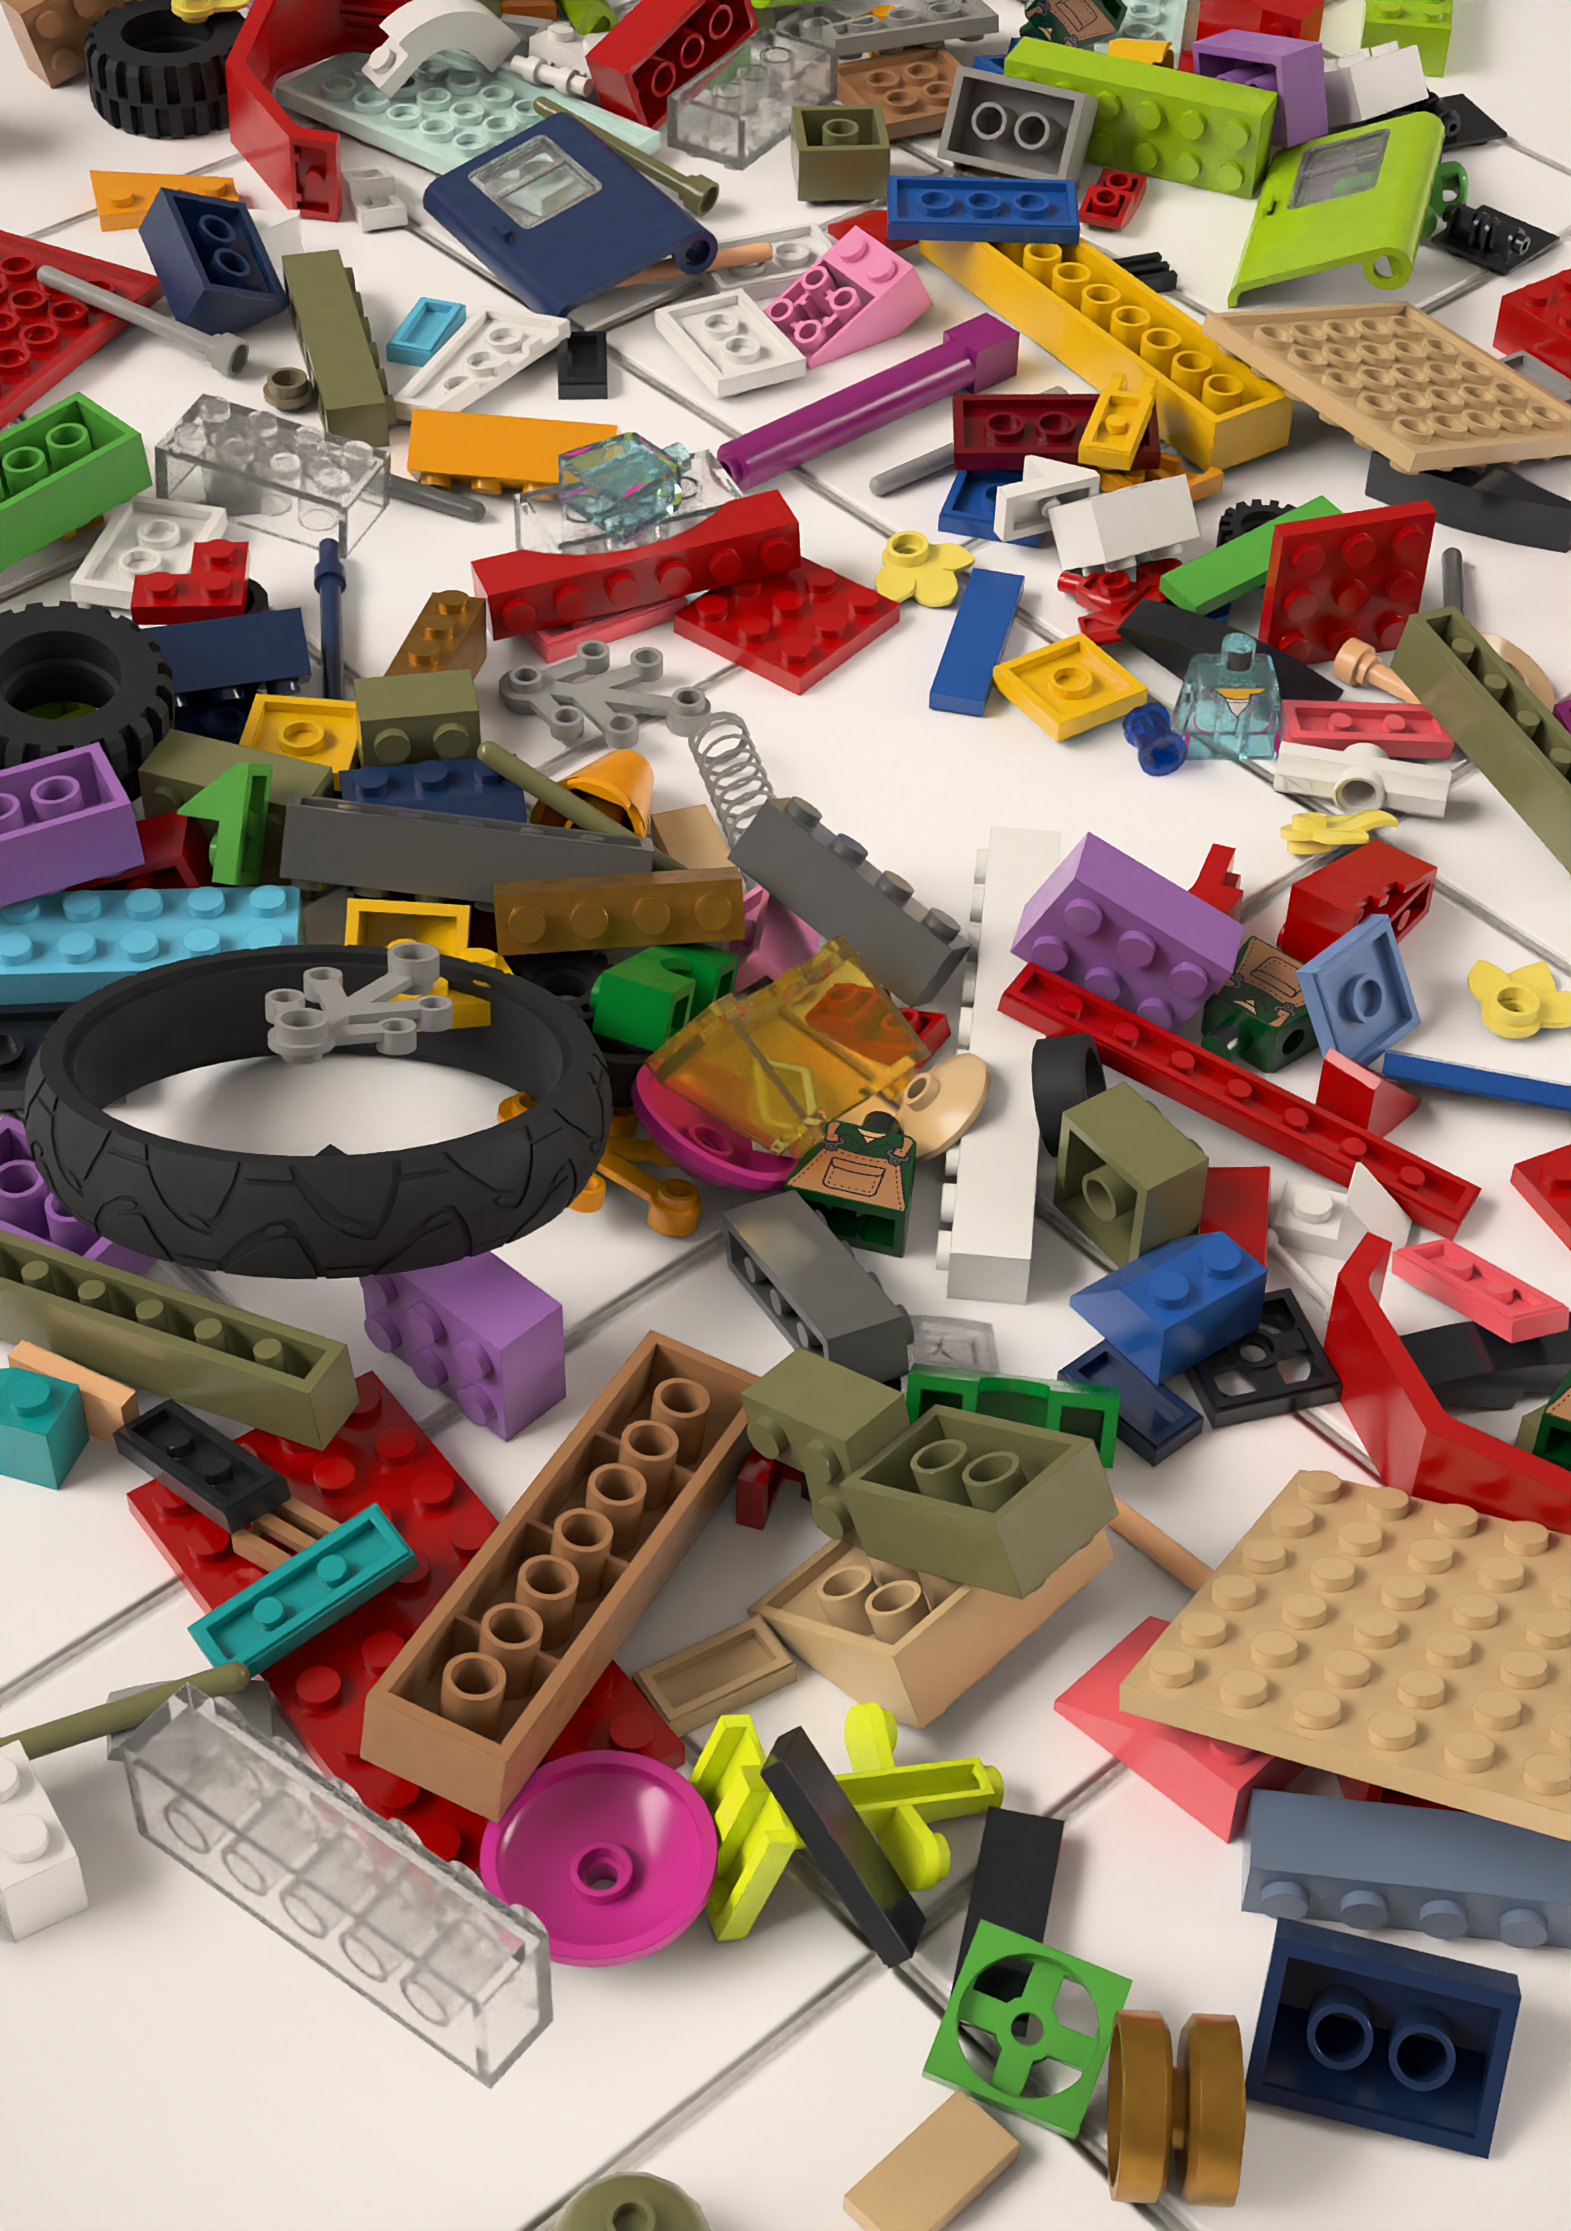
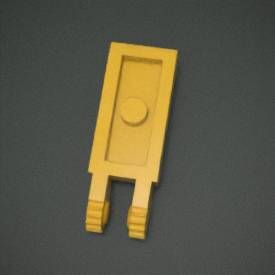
[1078,372,1158,471]

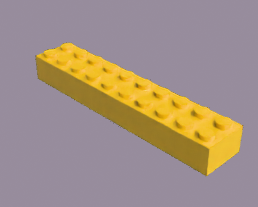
[919,177,1294,472]

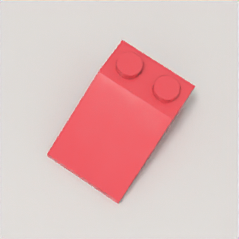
[1054,1616,1309,1844]

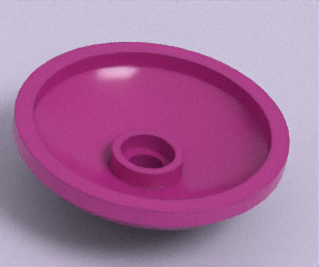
[631,1059,801,1193]
[480,1750,718,1968]

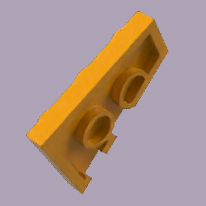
[90,170,239,232]

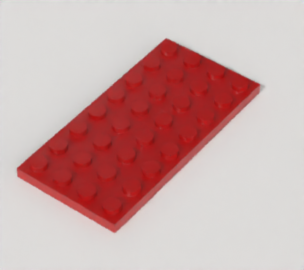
[126,1370,685,1915]

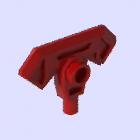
[1057,558,1183,646]

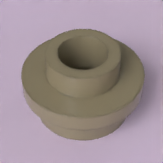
[263,367,314,412]

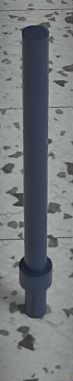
[314,538,346,700]

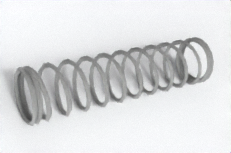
[688,711,777,892]

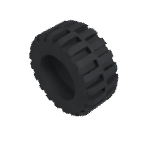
[84,0,245,139]
[0,601,176,803]

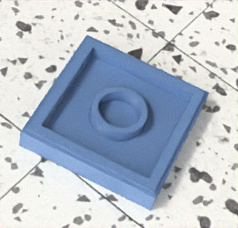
[1296,914,1421,1066]

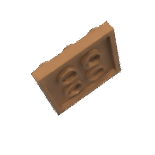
[823,45,963,143]

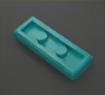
[187,1502,419,1679]

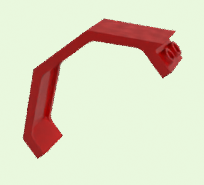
[225,0,407,223]
[1323,1232,1571,1535]

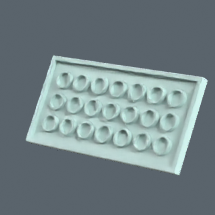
[276,49,661,219]

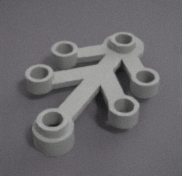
[499,640,711,749]
[265,942,453,1064]

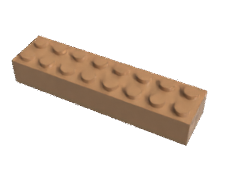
[360,1329,760,1823]

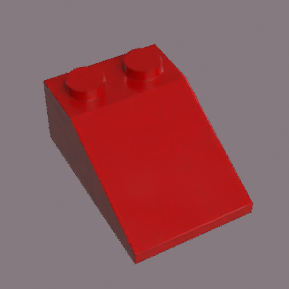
[1196,0,1325,42]

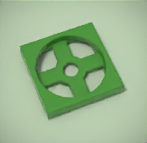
[921,1919,1133,2140]

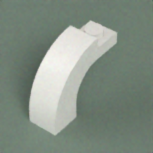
[361,0,521,99]

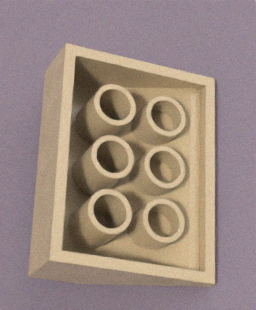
[746,1528,1115,1730]

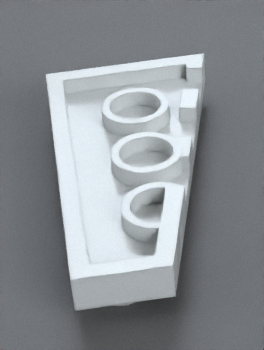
[393,304,571,421]

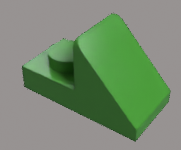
[177,762,273,885]

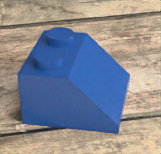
[1069,1231,1268,1386]

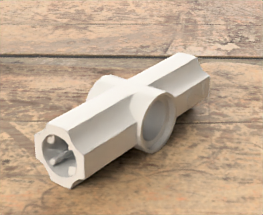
[1273,741,1452,819]

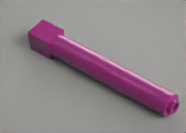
[715,312,1020,492]

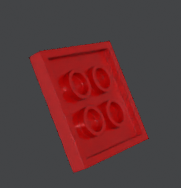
[1258,500,1437,665]
[674,556,900,696]

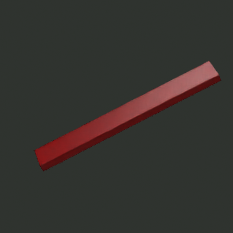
[997,961,1482,1241]

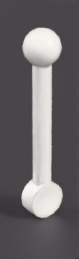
[1268,1228,1333,1324]

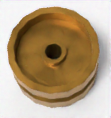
[1107,2009,1246,2208]

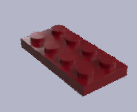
[952,394,1161,473]

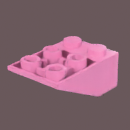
[763,225,932,369]

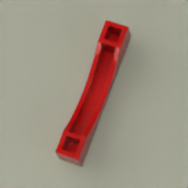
[470,489,801,641]

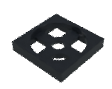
[1184,1288,1343,1429]

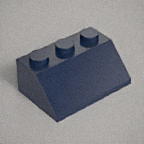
[138,187,290,336]
[140,607,312,711]
[339,754,527,900]
[1245,1916,1522,2159]

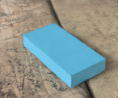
[386,297,466,367]

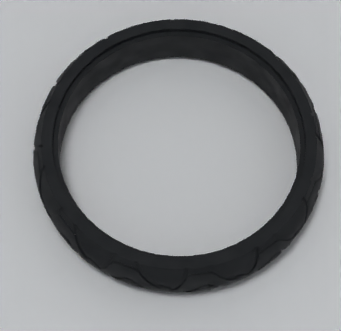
[23,944,613,1279]

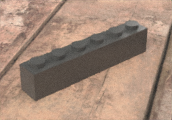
[279,793,654,913]

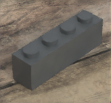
[727,796,972,1008]
[721,1189,914,1383]

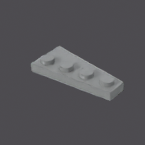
[821,0,999,60]

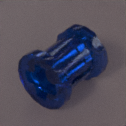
[1122,702,1188,777]

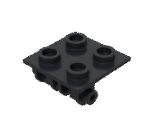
[1387,88,1508,153]
[1431,203,1560,275]

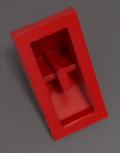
[1315,1048,1422,1138]

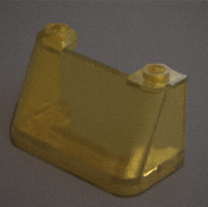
[644,934,931,1160]

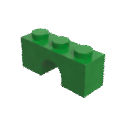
[590,943,741,1053]
[905,1363,1121,1469]

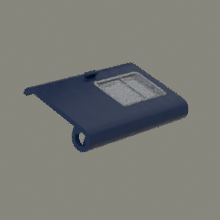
[422,112,718,318]

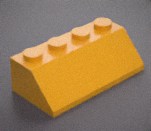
[407,408,629,504]

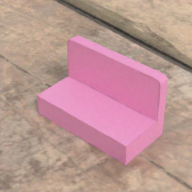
[722,885,820,1001]

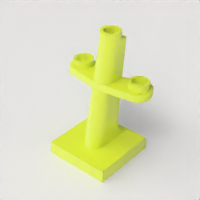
[688,1701,1004,1941]

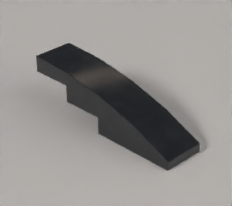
[1364,450,1571,553]
[1116,598,1344,715]
[1399,1312,1571,1409]

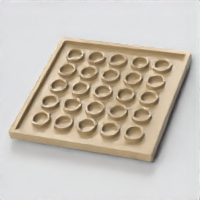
[1201,301,1571,475]
[1120,1469,1571,1842]

